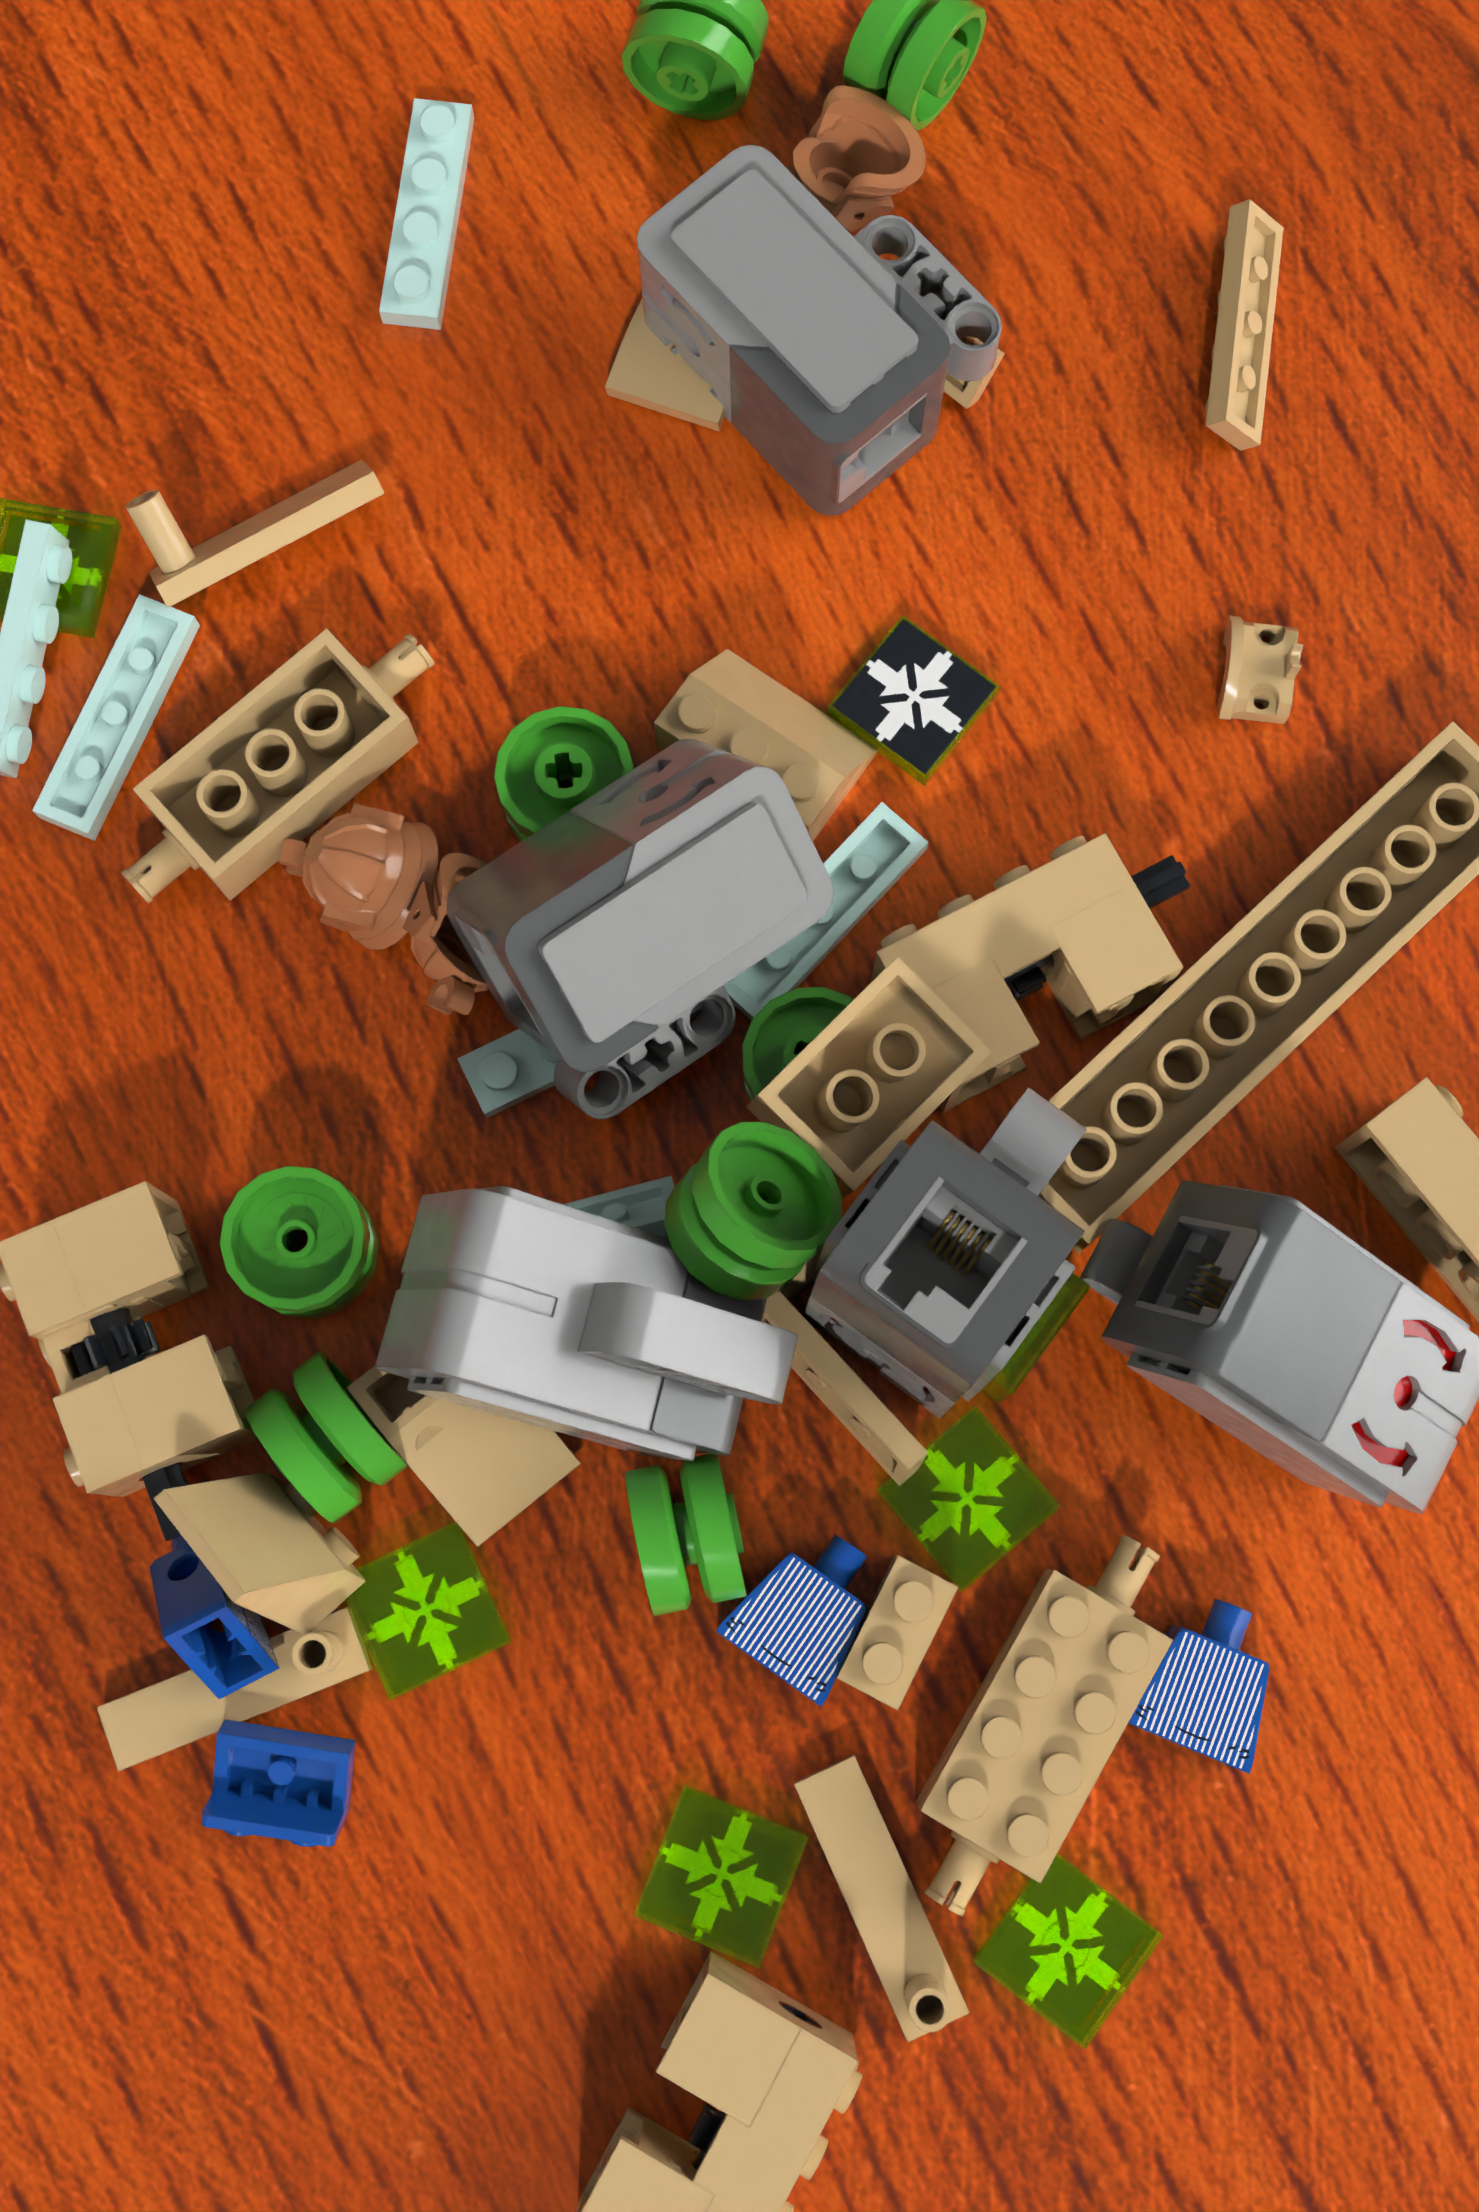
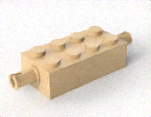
[121,628,434,904]
[915,1535,1173,1916]

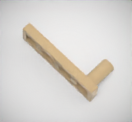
[125,459,384,608]
[762,1248,928,1486]
[97,1607,373,1771]
[794,1754,970,2042]

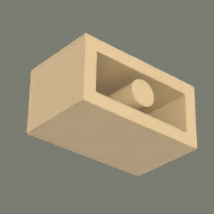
[836,1555,958,1710]

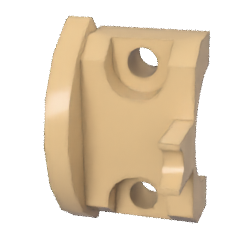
[1217,615,1303,724]

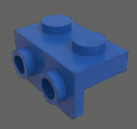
[201,1719,356,1847]

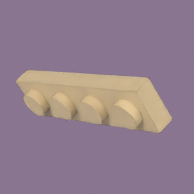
[1205,199,1284,451]

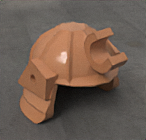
[786,85,926,233]
[278,803,438,950]
[402,853,489,1015]

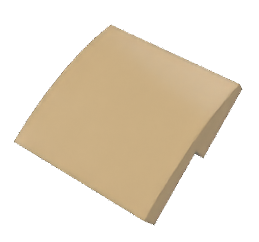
[605,299,725,432]

